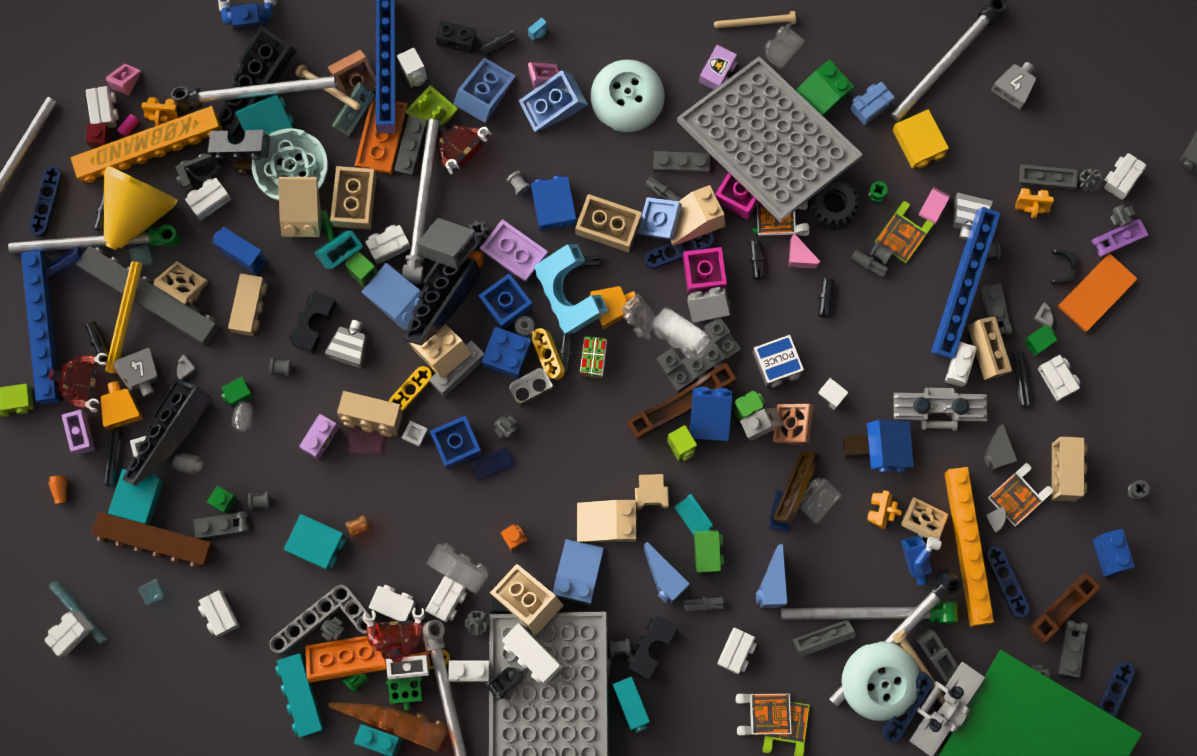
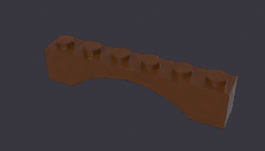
[627,363,736,442]

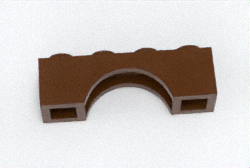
[1027,573,1101,644]

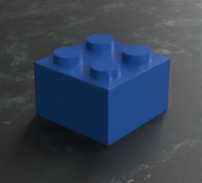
[479,273,533,330]
[482,327,532,379]
[430,416,482,470]

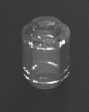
[515,316,535,338]
[231,402,254,432]
[173,452,203,475]

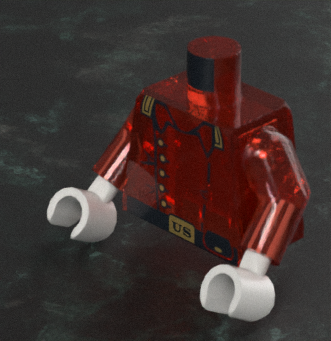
[438,124,492,174]
[49,353,108,412]
[363,608,425,663]

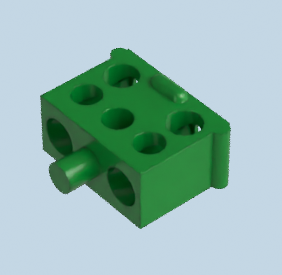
[386,676,423,710]

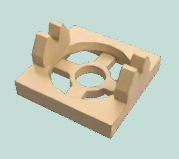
[153,261,208,304]
[901,497,949,539]

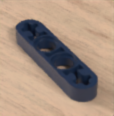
[29,166,63,237]
[644,232,714,269]
[985,546,1030,618]
[1098,662,1135,717]
[882,672,933,743]

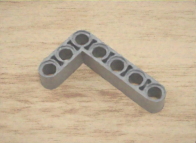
[269,585,376,654]

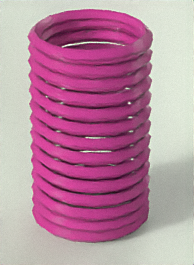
[117,114,140,137]

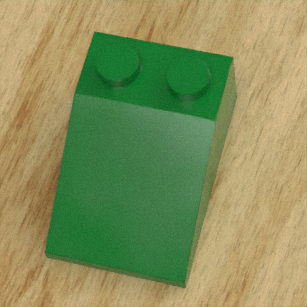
[795,59,854,117]

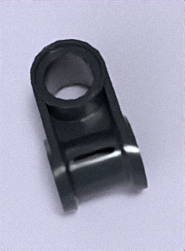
[484,667,523,702]

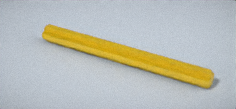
[105,261,142,373]

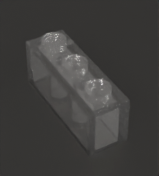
[651,307,712,360]
[426,543,490,595]

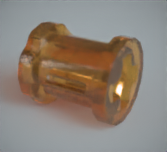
[345,514,370,537]

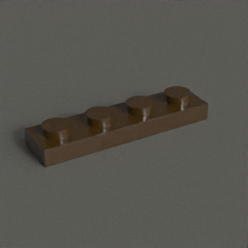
[773,452,820,524]

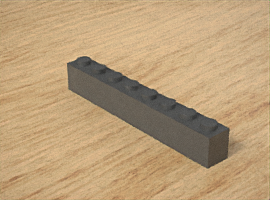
[76,246,219,346]

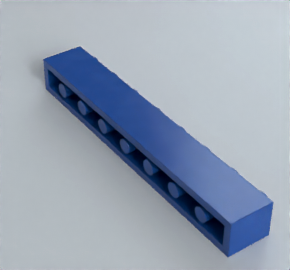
[376,0,396,133]
[931,207,1001,359]
[21,250,61,405]

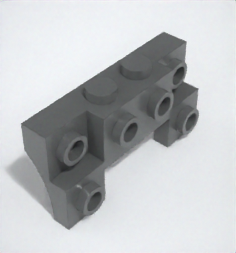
[656,317,741,393]

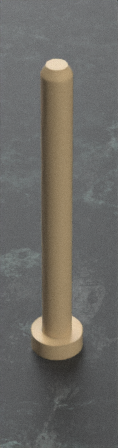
[714,11,796,28]
[296,65,361,110]
[892,630,945,705]

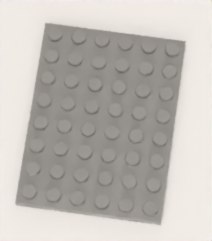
[677,57,863,222]
[489,612,609,756]

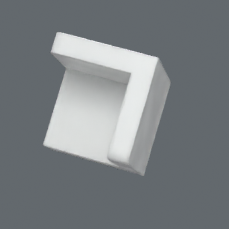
[819,378,848,410]

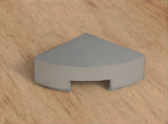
[1033,303,1054,328]
[177,355,196,381]
[986,506,1006,533]

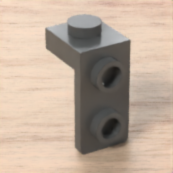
[175,153,215,192]

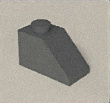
[984,425,1017,471]

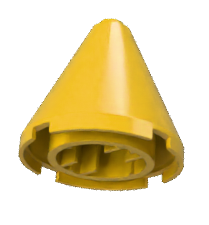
[104,166,178,250]

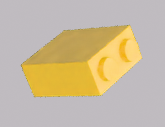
[892,109,949,169]

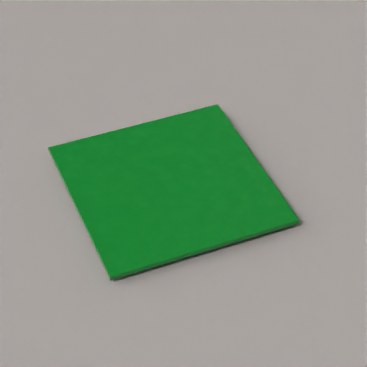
[938,650,1142,756]

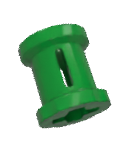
[868,181,888,203]
[343,673,369,693]

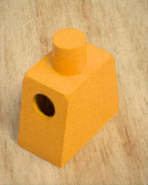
[590,286,638,329]
[101,381,144,430]

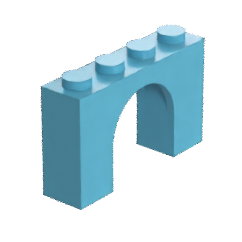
[534,244,609,334]

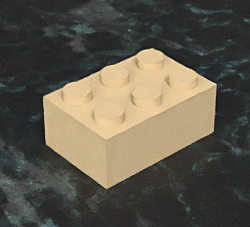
[330,166,376,230]
[575,194,642,253]
[408,324,471,379]
[337,391,403,437]
[1051,437,1087,502]

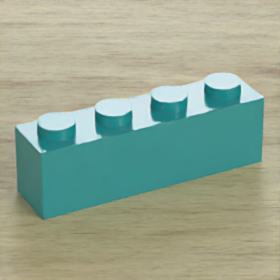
[275,653,325,738]

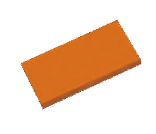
[355,97,408,175]
[1058,253,1137,333]
[305,633,387,683]

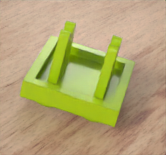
[405,85,458,132]

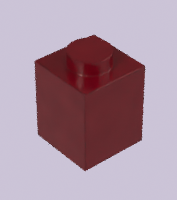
[86,123,111,149]

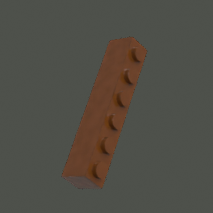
[91,512,214,569]

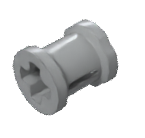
[506,170,531,195]

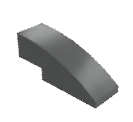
[914,629,959,685]

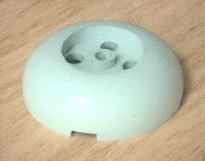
[591,60,665,132]
[252,129,328,201]
[842,641,921,721]

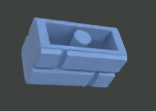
[851,82,895,125]

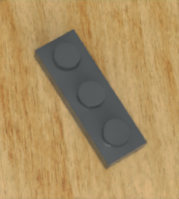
[394,116,428,176]
[653,151,710,173]
[1019,164,1078,190]
[793,619,856,657]

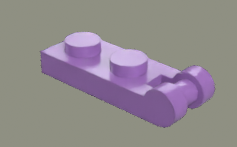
[1091,219,1148,258]

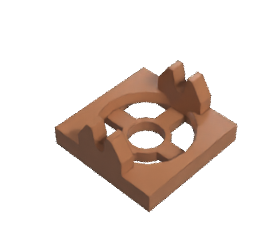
[773,404,814,446]

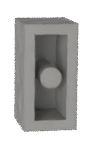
[687,287,730,323]

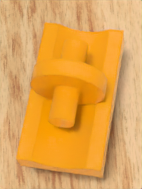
[142,97,179,126]
[1015,188,1054,218]
[867,491,902,529]

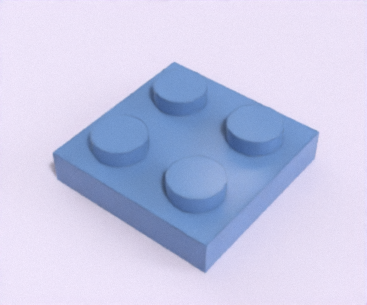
[637,197,682,240]

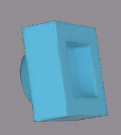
[528,18,547,41]

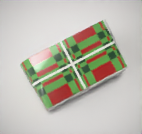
[580,336,607,379]
[509,369,553,407]

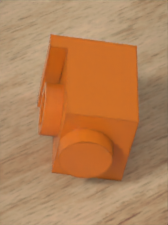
[500,524,528,551]

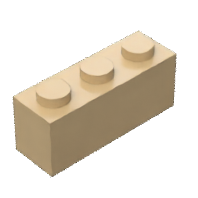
[228,274,267,336]
[967,316,1012,380]

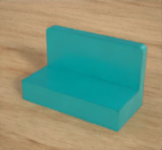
[674,494,713,536]

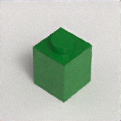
[1024,325,1057,357]
[221,377,253,408]
[207,486,238,514]

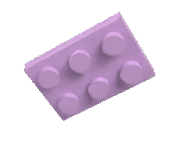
[480,219,548,283]

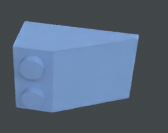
[453,58,516,123]
[519,70,588,132]
[361,263,420,330]
[552,539,604,605]
[644,542,690,604]
[756,544,787,609]

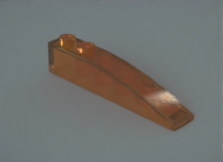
[328,703,449,752]

